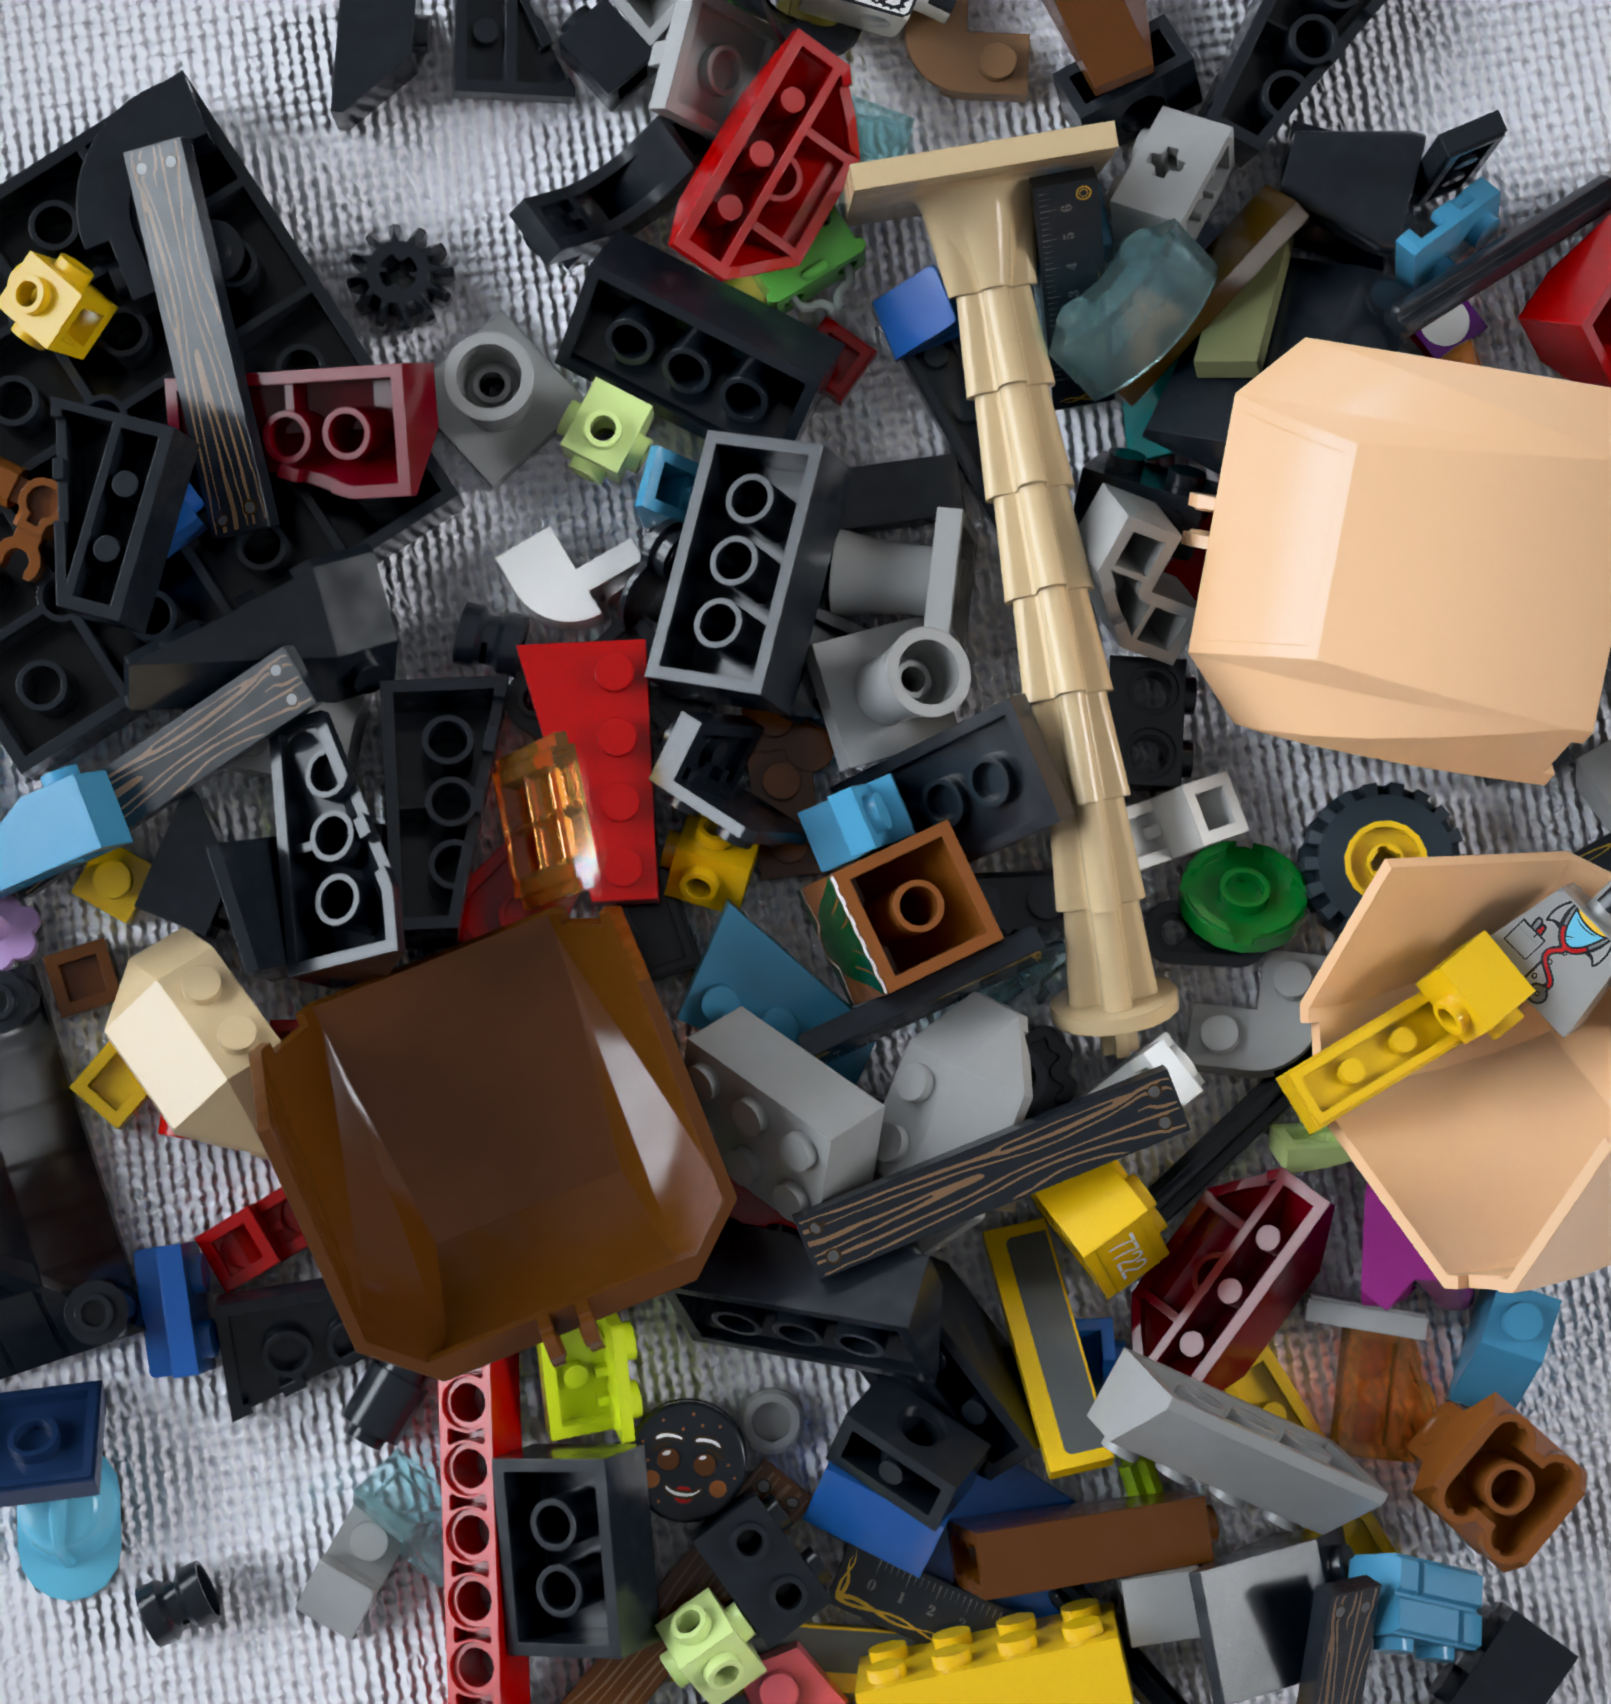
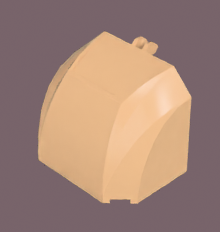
[1181,337,1611,786]
[1299,851,1611,1293]

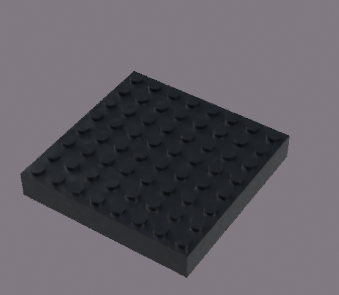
[0,70,466,782]

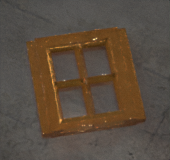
[492,731,599,911]

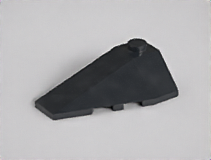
[269,710,406,989]

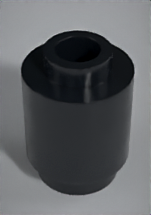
[342,1359,429,1451]

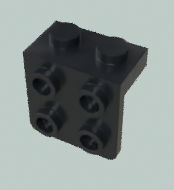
[648,710,808,849]

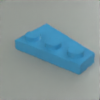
[676,898,876,1085]

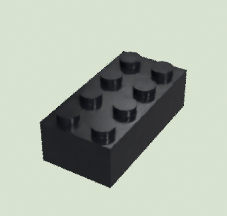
[644,430,852,716]

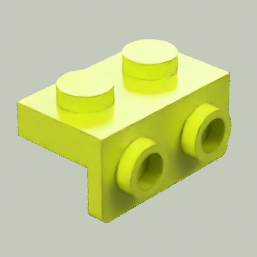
[537,1313,643,1444]

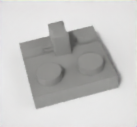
[648,0,781,141]

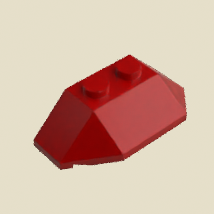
[668,28,860,282]

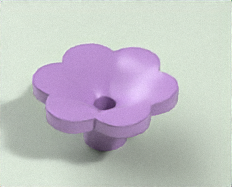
[0,895,41,971]

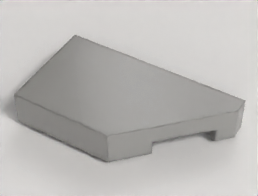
[1302,1291,1429,1341]

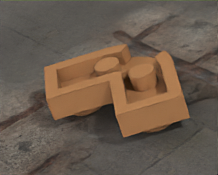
[904,0,1030,103]

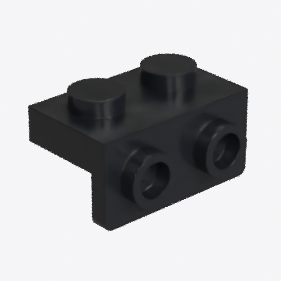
[1073,447,1219,561]

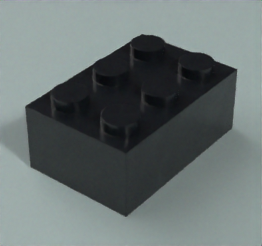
[491,1444,661,1659]

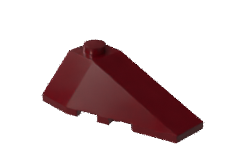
[164,362,438,499]

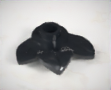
[618,518,684,630]

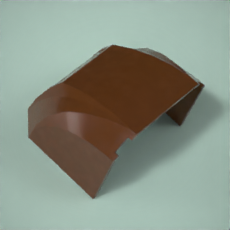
[248,906,738,1382]

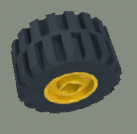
[1296,782,1466,934]

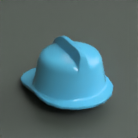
[17,1456,122,1601]

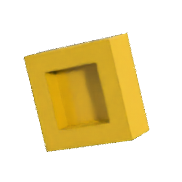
[71,847,152,925]

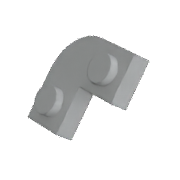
[1186,950,1327,1078]

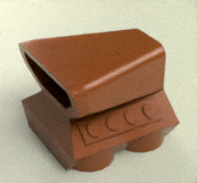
[1408,1392,1587,1573]

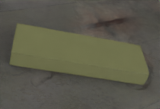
[1194,235,1294,378]

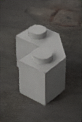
[1078,483,1197,666]

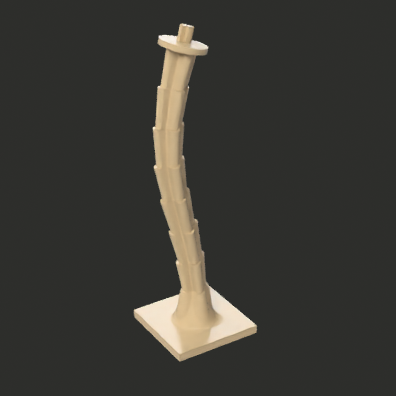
[839,120,1179,1058]

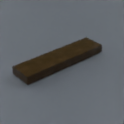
[1091,184,1309,407]

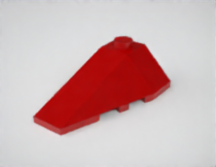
[1518,214,1611,388]

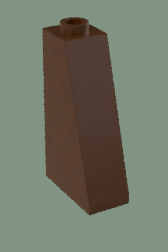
[947,1489,1219,1601]

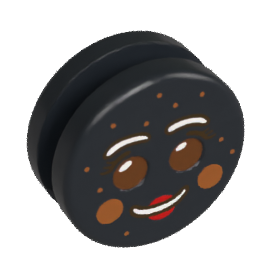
[630,1398,747,1523]

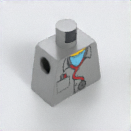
[1491,880,1611,1038]

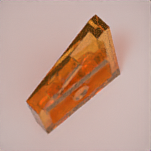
[1330,1327,1438,1463]

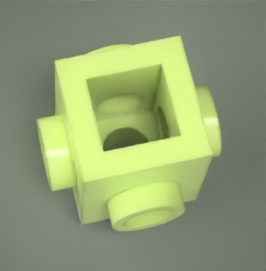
[557,377,655,485]
[655,1587,767,1704]

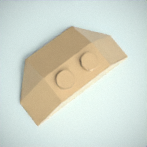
[104,927,281,1160]

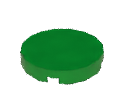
[1178,841,1307,953]

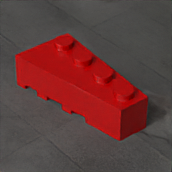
[516,639,660,906]

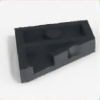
[452,0,575,104]

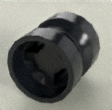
[452,602,530,678]
[135,1560,223,1648]

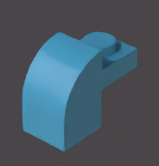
[797,773,917,873]

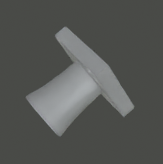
[434,310,584,490]
[829,507,979,651]
[805,616,971,772]

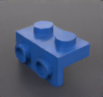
[133,1241,220,1378]

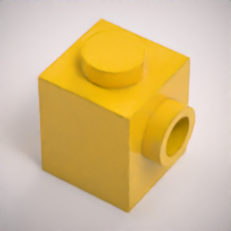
[1415,930,1535,1044]

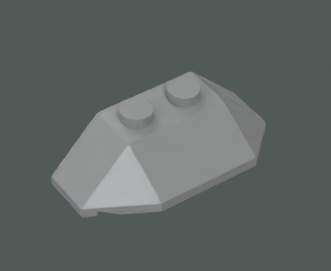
[873,991,1033,1256]

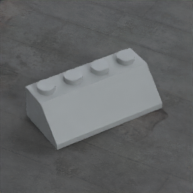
[1087,1347,1388,1535]

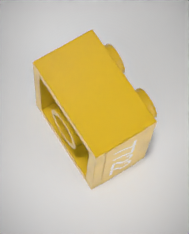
[1029,1160,1170,1300]

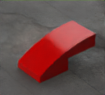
[194,1187,308,1293]

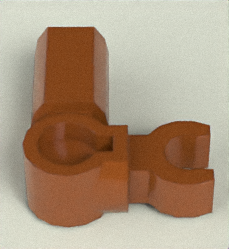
[0,456,58,583]

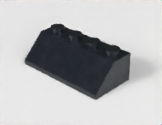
[555,229,845,441]
[664,1217,943,1384]

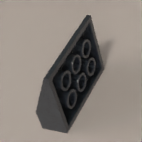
[1142,257,1415,474]

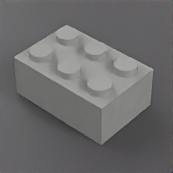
[684,1006,885,1224]

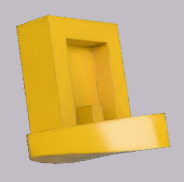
[69,1041,149,1129]

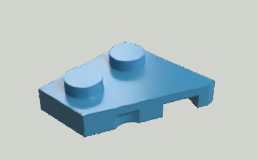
[1395,176,1501,290]

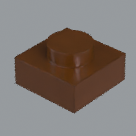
[42,937,121,1019]

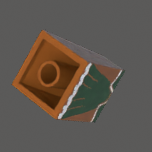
[797,819,1004,1006]

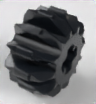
[347,224,456,334]

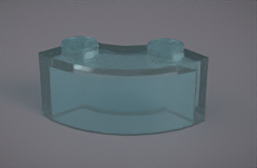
[1049,218,1219,402]

